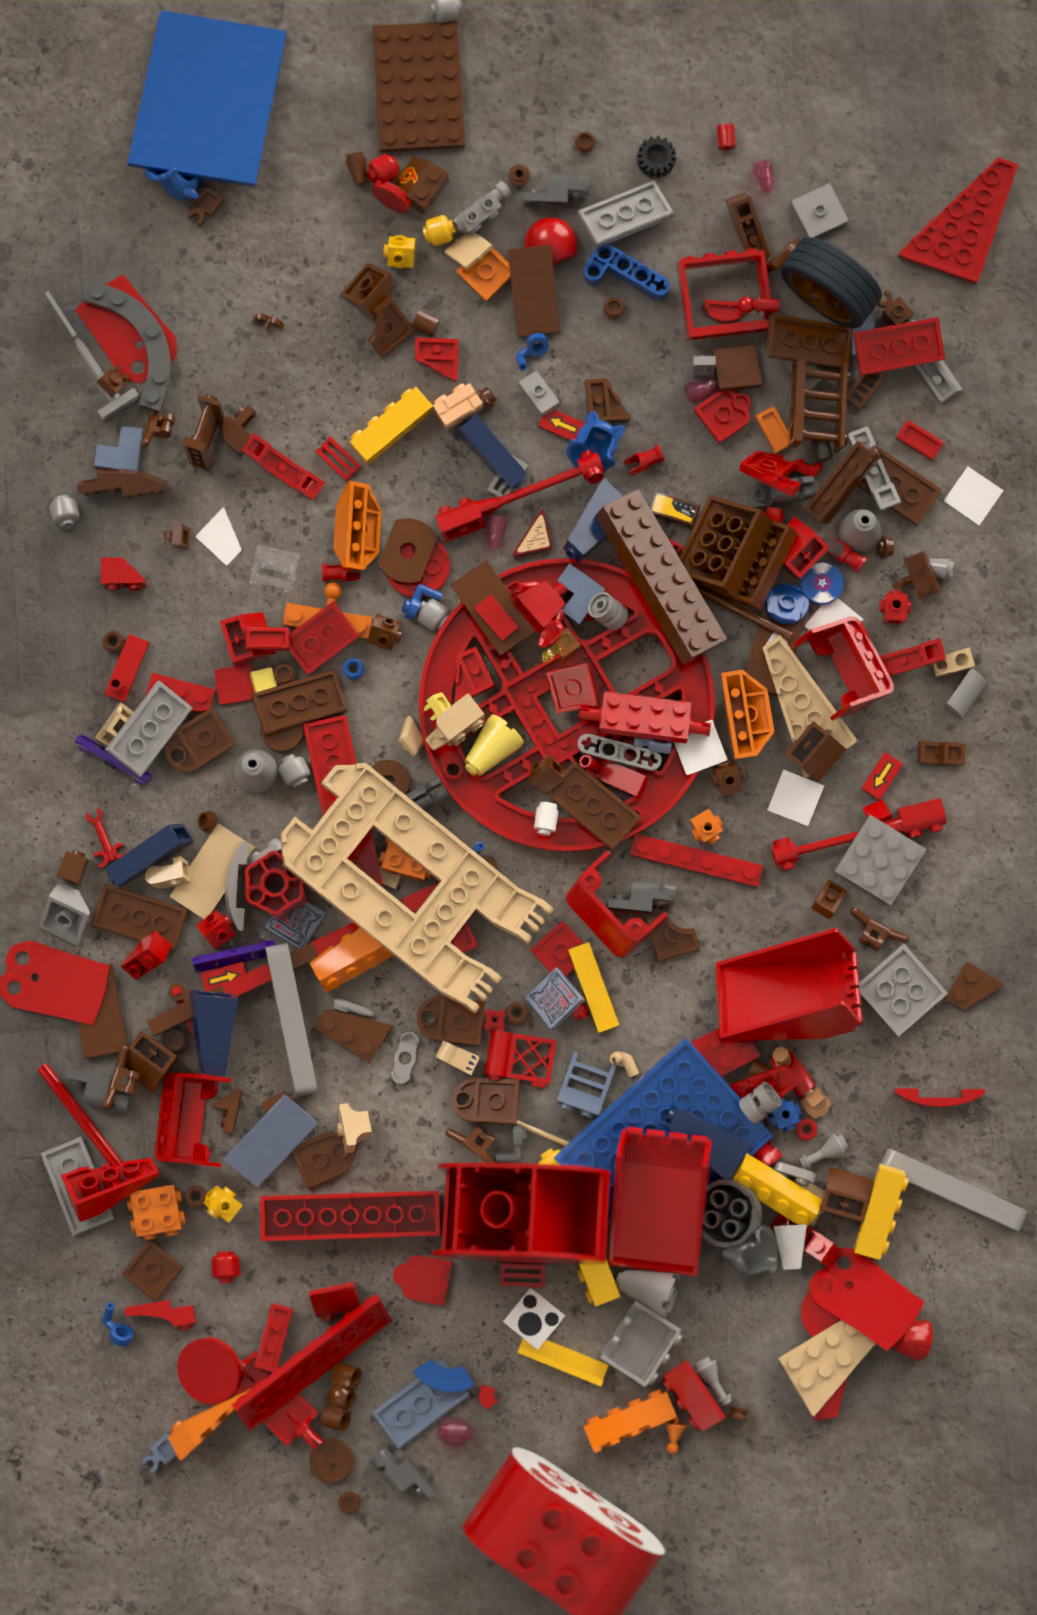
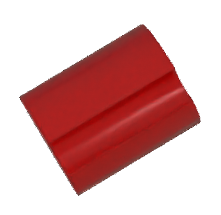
[716,124,736,151]

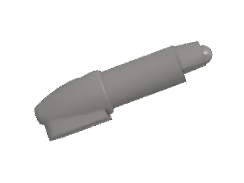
[333,999,374,1016]

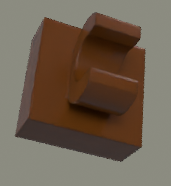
[164,523,190,550]

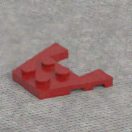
[739,450,823,496]

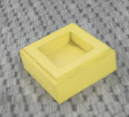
[250,667,277,693]

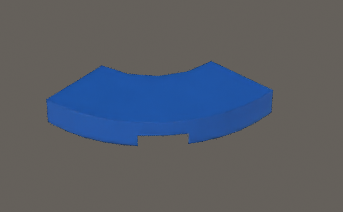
[413,1359,475,1392]

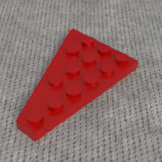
[898,157,1018,284]

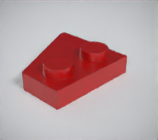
[415,338,459,382]
[455,646,495,703]

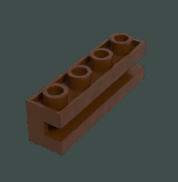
[804,441,881,524]

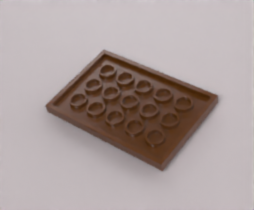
[373,21,465,152]

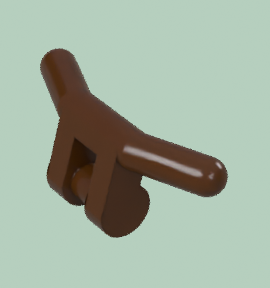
[140,410,175,447]
[850,907,910,951]
[102,1045,141,1109]
[445,1124,497,1163]

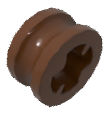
[728,1406,749,1421]

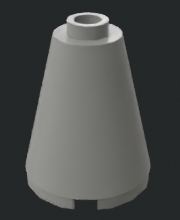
[838,509,882,552]
[234,749,278,793]
[616,1269,680,1318]

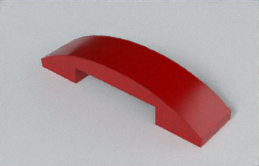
[241,433,325,500]
[880,638,946,676]
[894,1088,985,1108]

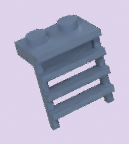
[557,1051,616,1118]

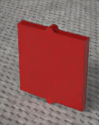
[214,663,255,706]

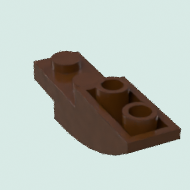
[77,468,168,498]

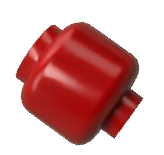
[367,154,400,184]
[211,1251,241,1283]

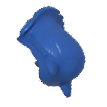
[144,167,205,201]
[566,411,624,471]

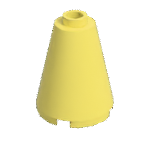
[465,714,524,776]

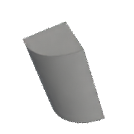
[944,668,987,719]

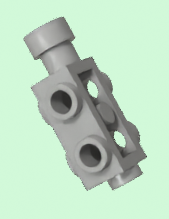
[452,181,511,233]

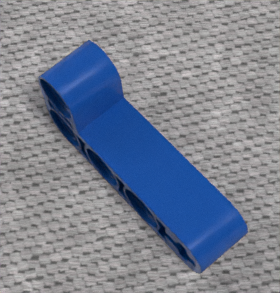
[584,244,670,301]

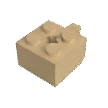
[425,693,485,751]

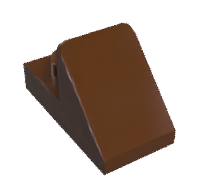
[811,879,847,919]
[211,1089,243,1134]

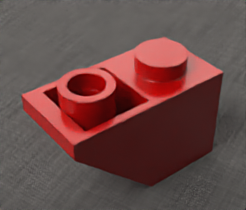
[101,557,147,591]
[120,931,171,980]

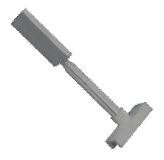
[45,291,139,421]

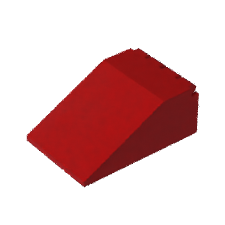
[715,928,863,1041]
[608,1127,712,1277]

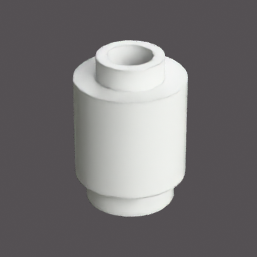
[534,802,559,836]

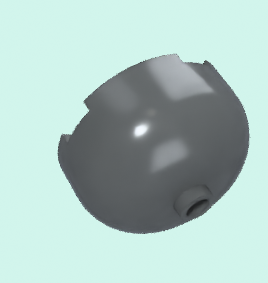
[702,1179,762,1247]

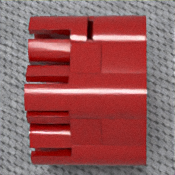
[245,851,308,920]

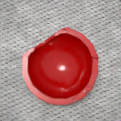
[523,217,578,268]

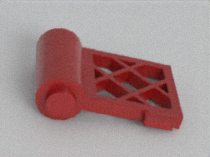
[484,1030,556,1088]

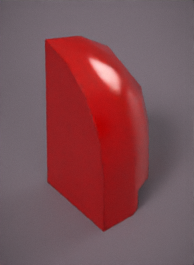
[752,1140,783,1167]

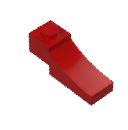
[125,1300,197,1330]

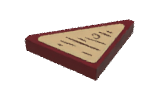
[512,509,552,558]

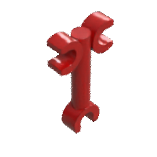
[85,808,126,868]

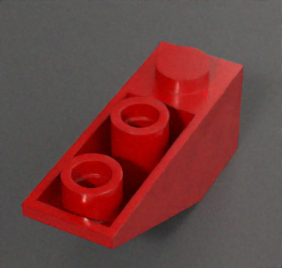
[770,1213,841,1268]

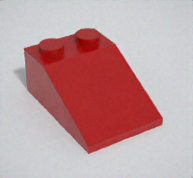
[308,1282,360,1321]

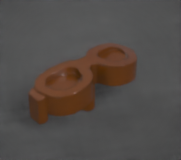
[252,313,284,331]

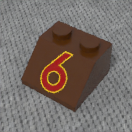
[394,156,449,215]

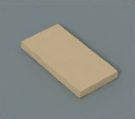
[169,823,255,919]

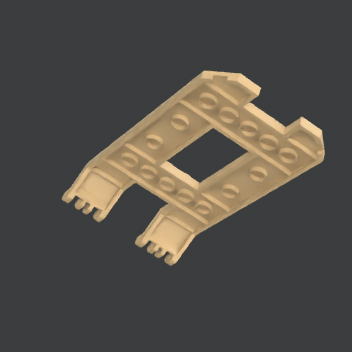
[280,763,554,1013]

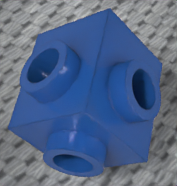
[768,1099,802,1132]

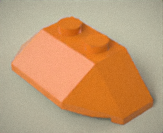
[333,481,382,571]
[721,670,774,759]

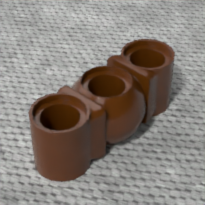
[321,1363,362,1432]

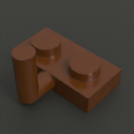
[893,550,942,599]

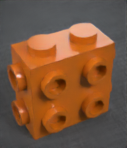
[379,838,431,882]
[127,1185,186,1241]

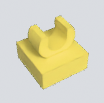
[424,692,451,720]

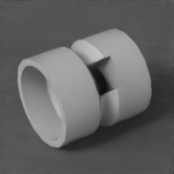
[588,592,628,631]
[739,1082,782,1124]

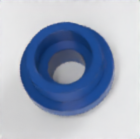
[343,658,364,680]

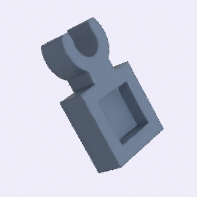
[634,737,672,754]
[142,1432,176,1473]

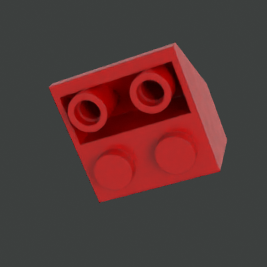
[782,517,830,579]
[220,612,276,667]

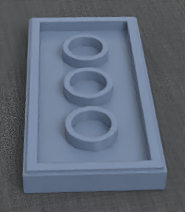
[224,1094,318,1187]
[372,1358,470,1449]

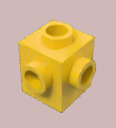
[384,236,415,269]
[203,1185,243,1223]

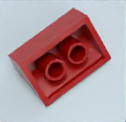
[662,1360,725,1432]

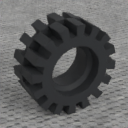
[637,136,676,178]

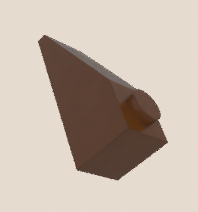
[725,192,770,264]

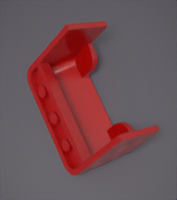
[792,616,894,721]
[566,850,670,958]
[155,1072,232,1168]

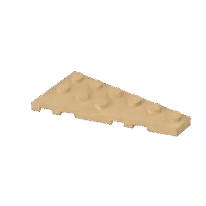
[762,635,858,778]
[778,1320,875,1417]

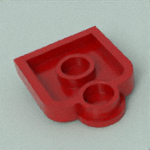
[693,390,751,444]
[393,1255,452,1306]

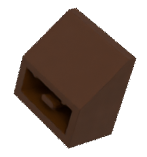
[784,721,846,782]
[124,1030,179,1093]
[819,1167,873,1222]

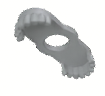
[391,1031,419,1084]

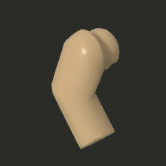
[609,1051,639,1078]

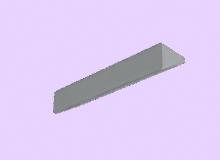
[908,320,963,403]

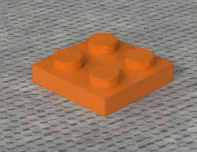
[456,248,511,303]

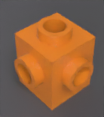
[689,809,724,845]

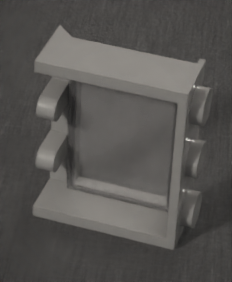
[599,1300,682,1387]

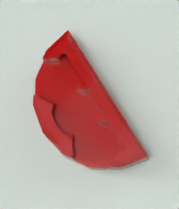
[704,300,743,323]

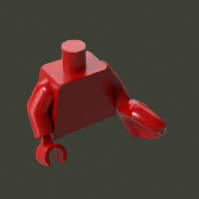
[505,581,567,648]

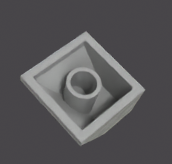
[39,881,90,946]

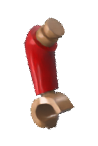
[771,1047,831,1119]

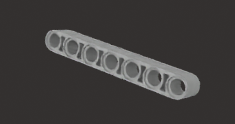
[265,943,318,1097]
[881,1148,1028,1232]

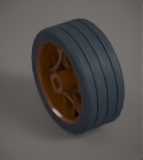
[780,237,882,328]

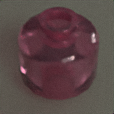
[437,1416,472,1447]

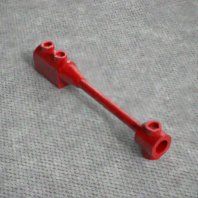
[435,450,605,543]
[771,798,947,871]

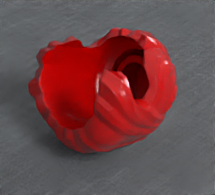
[893,1320,933,1361]

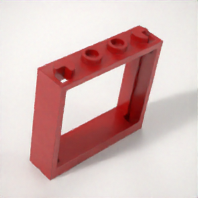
[676,248,773,341]

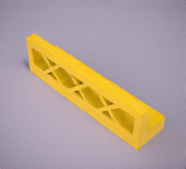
[517,1338,609,1386]

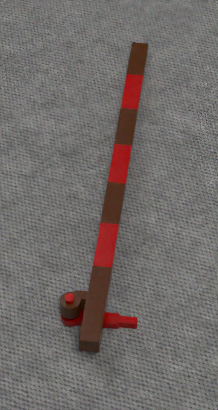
[147,856,499,1037]

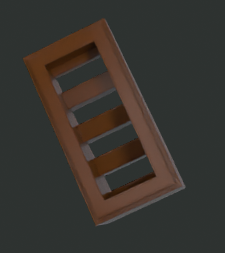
[847,372,887,410]

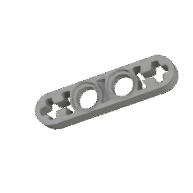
[578,734,661,771]

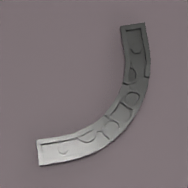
[84,280,171,413]

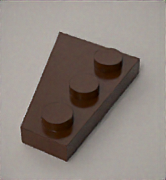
[313,1009,393,1063]

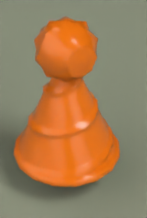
[665,1417,687,1454]

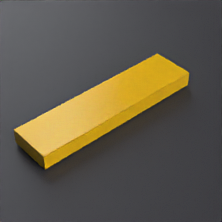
[568,942,619,1033]

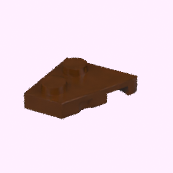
[584,378,631,422]
[944,961,1004,1011]

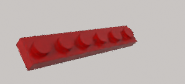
[630,834,763,887]

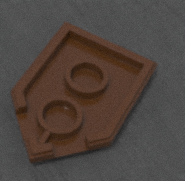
[292,1131,360,1190]

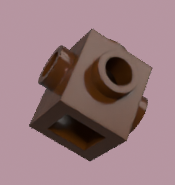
[367,614,403,651]
[711,760,744,797]

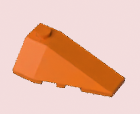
[168,1388,251,1461]

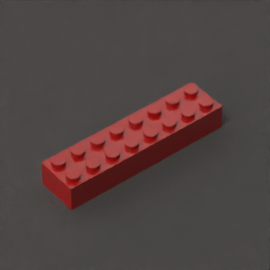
[260,1191,441,1241]

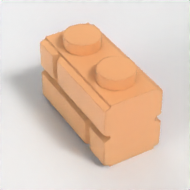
[433,383,483,431]

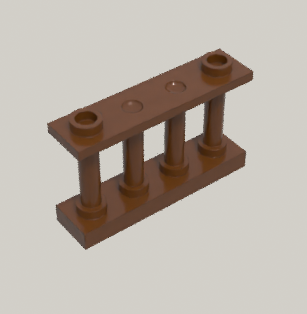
[788,357,850,453]
[182,394,225,471]

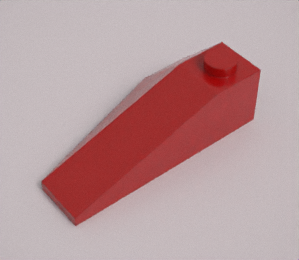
[61,1158,160,1222]

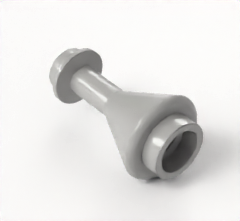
[799,1134,849,1170]
[693,1356,732,1407]

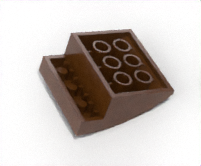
[679,495,798,610]

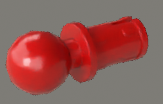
[737,296,779,314]

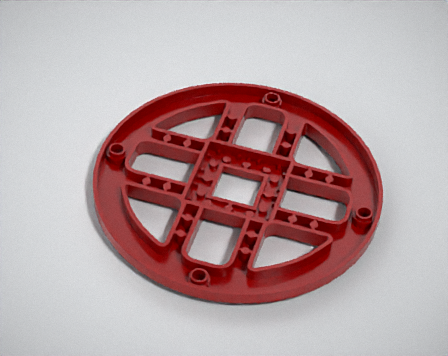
[419,558,715,852]

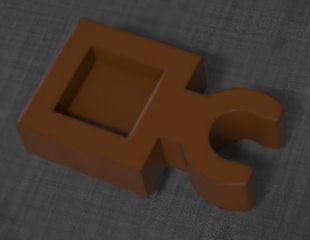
[188,186,224,227]
[96,365,130,397]

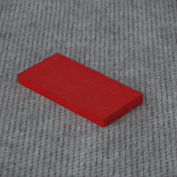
[853,317,946,376]

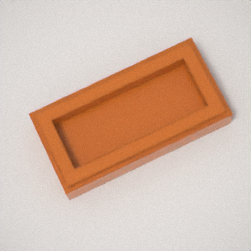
[755,406,790,454]

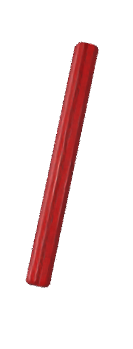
[37,1063,123,1166]

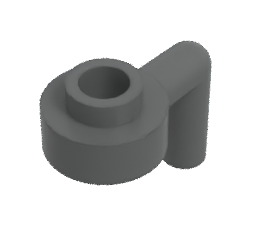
[496,1124,527,1163]

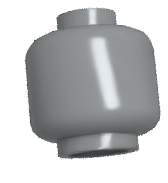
[429,0,462,23]
[49,495,80,529]
[417,599,449,631]
[278,754,311,788]

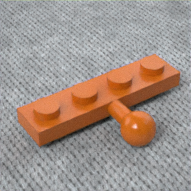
[283,582,373,639]

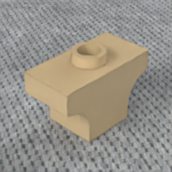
[95,703,133,747]
[337,1103,372,1154]

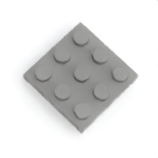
[835,814,926,905]
[858,944,948,1037]

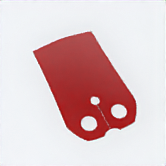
[75,274,177,383]
[0,940,109,1026]
[808,1248,925,1351]

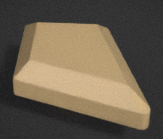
[398,715,424,756]

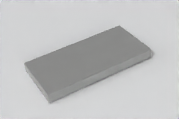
[578,180,674,248]
[105,681,193,777]
[40,1136,115,1236]

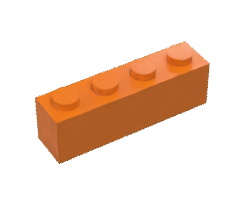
[310,928,394,993]
[583,1389,677,1453]

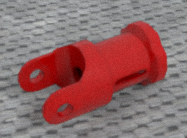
[624,444,665,476]
[827,538,868,574]
[322,562,361,582]

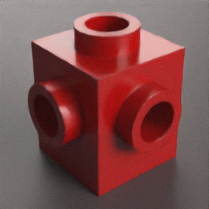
[879,590,911,624]
[196,910,236,950]

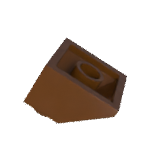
[340,262,392,321]

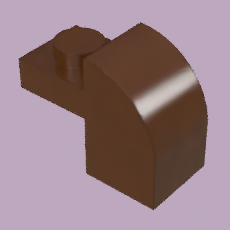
[222,404,256,458]

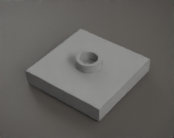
[791,183,849,238]

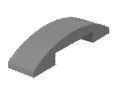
[848,426,901,511]
[225,842,249,931]

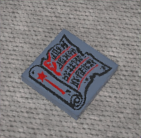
[265,902,326,948]
[525,967,585,1030]

